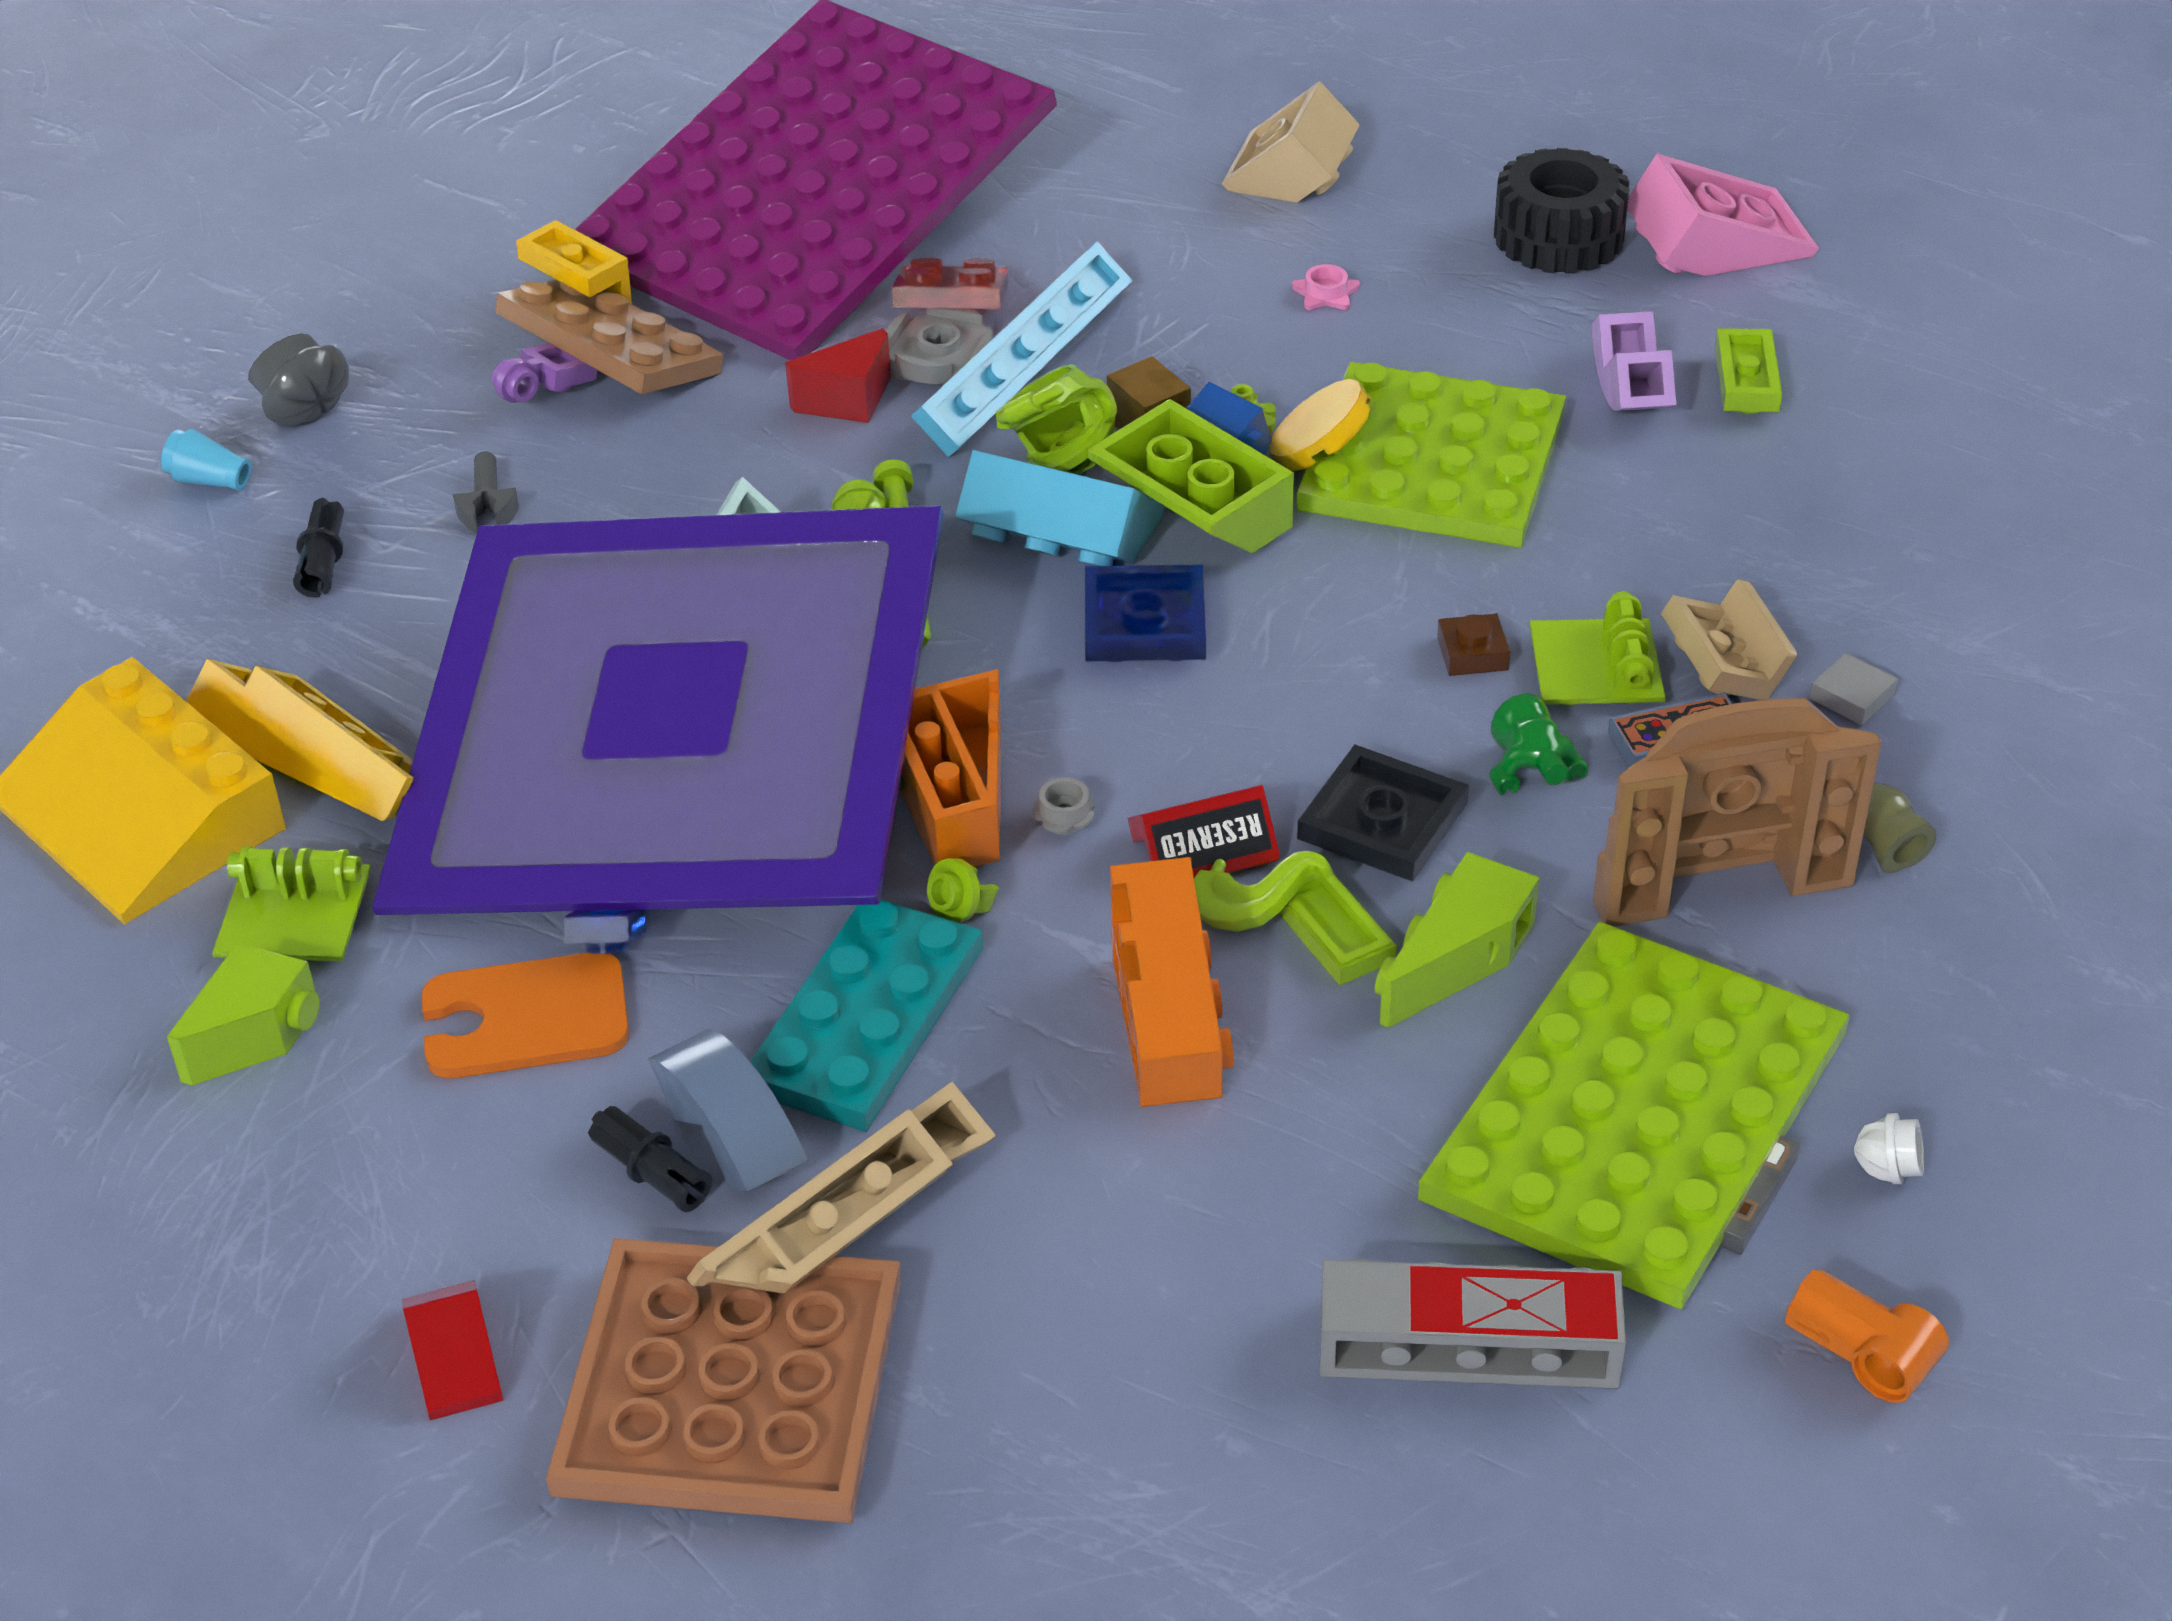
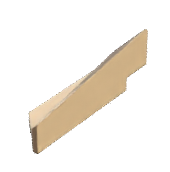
[686,1082,996,1294]

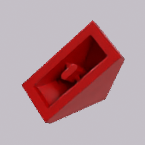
[785,328,891,423]
[402,1280,504,1420]

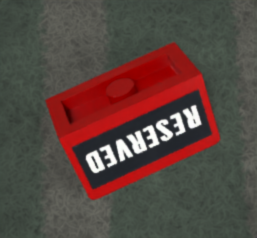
[1127,785,1280,878]

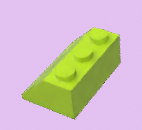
[1088,399,1294,554]

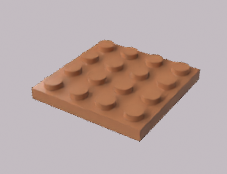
[546,1238,901,1524]

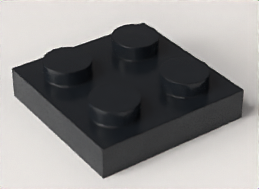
[1297,744,1469,882]

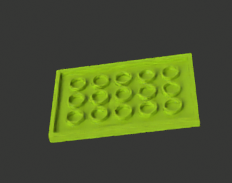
[1418,921,1850,1310]

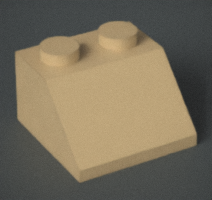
[1221,81,1360,203]

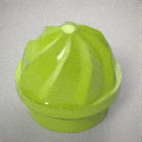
[830,479,888,510]

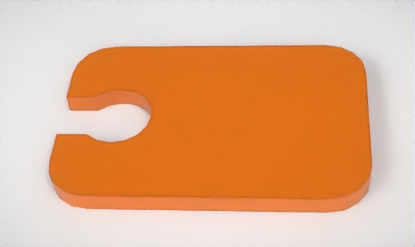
[422,952,629,1078]

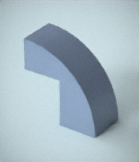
[648,1029,809,1192]

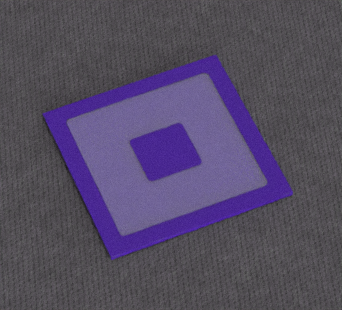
[372,505,944,915]

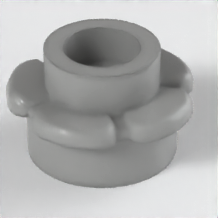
[1033,777,1095,835]

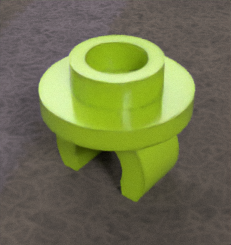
[927,858,999,923]

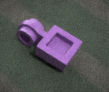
[492,343,597,403]

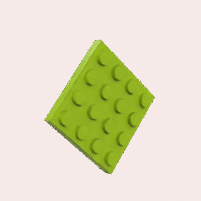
[1296,362,1567,548]

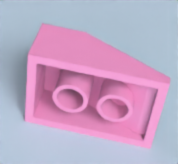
[1628,153,1819,276]

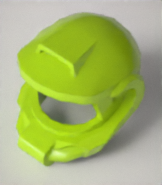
[995,364,1117,475]

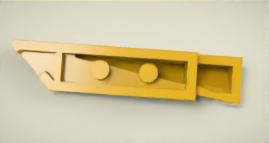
[186,659,414,821]

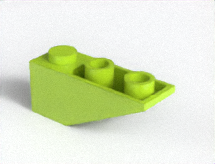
[1375,852,1540,1028]

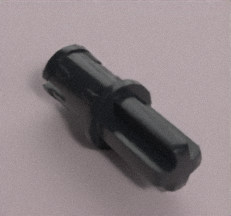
[293,497,344,598]
[588,1106,713,1212]

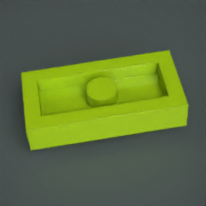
[1715,328,1782,414]

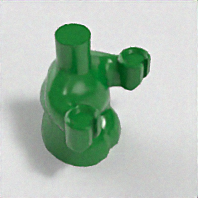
[1489,693,1588,795]

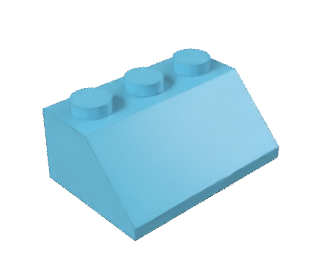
[955,450,1165,570]

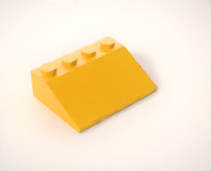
[0,657,286,925]

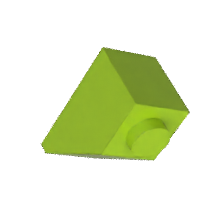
[167,943,320,1086]

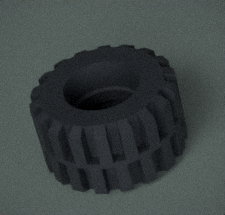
[1494,148,1630,274]

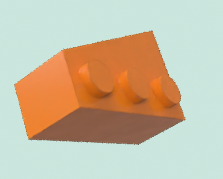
[901,669,1002,867]
[1110,857,1234,1107]

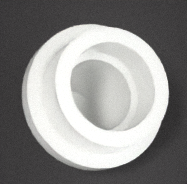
[1854,1113,1924,1185]

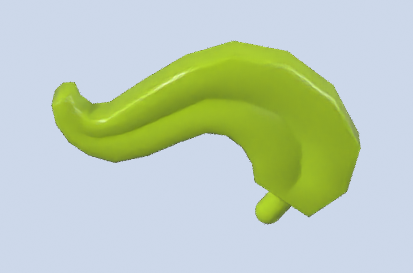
[1194,851,1333,932]

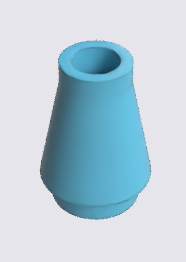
[161,429,252,491]

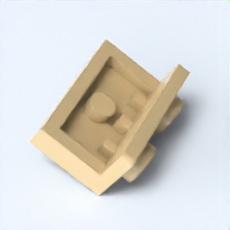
[1661,579,1797,700]

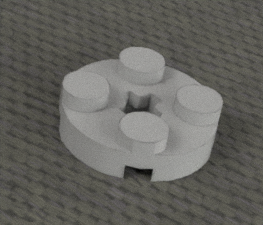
[886,303,993,386]

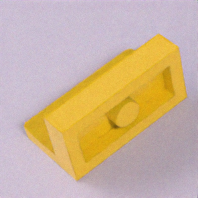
[516,220,632,304]

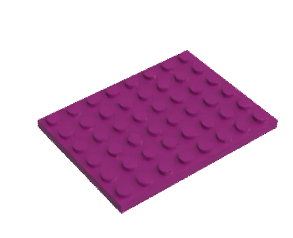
[574,0,1057,360]

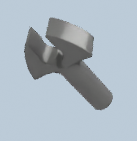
[453,451,519,533]

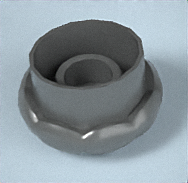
[248,333,349,427]

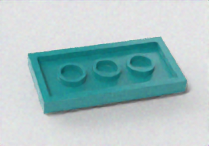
[750,899,984,1132]

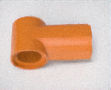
[1784,1269,1949,1403]

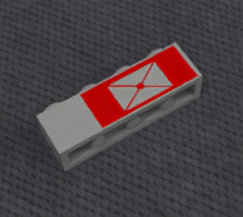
[1320,1259,1626,1389]

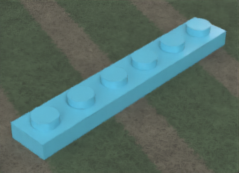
[911,242,1133,458]

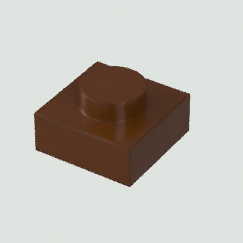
[1437,613,1510,676]

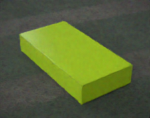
[1278,872,1397,985]

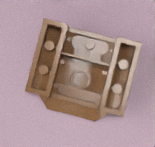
[1593,698,1882,927]

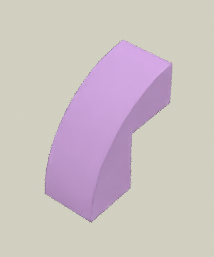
[1591,311,1676,411]

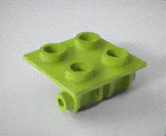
[1529,591,1665,705]
[212,846,371,961]

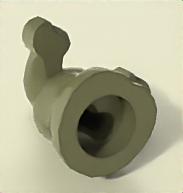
[1863,782,1936,873]

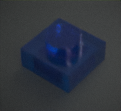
[563,910,646,954]

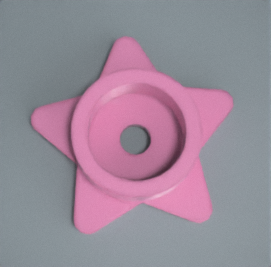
[1292,264,1360,311]

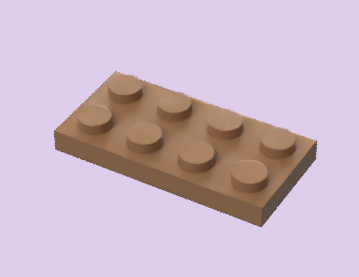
[495,280,723,395]

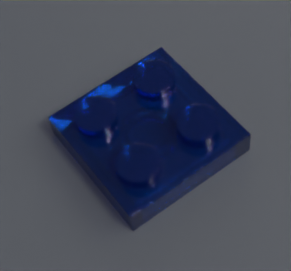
[1085,564,1206,662]

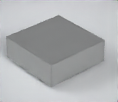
[1809,652,1898,725]

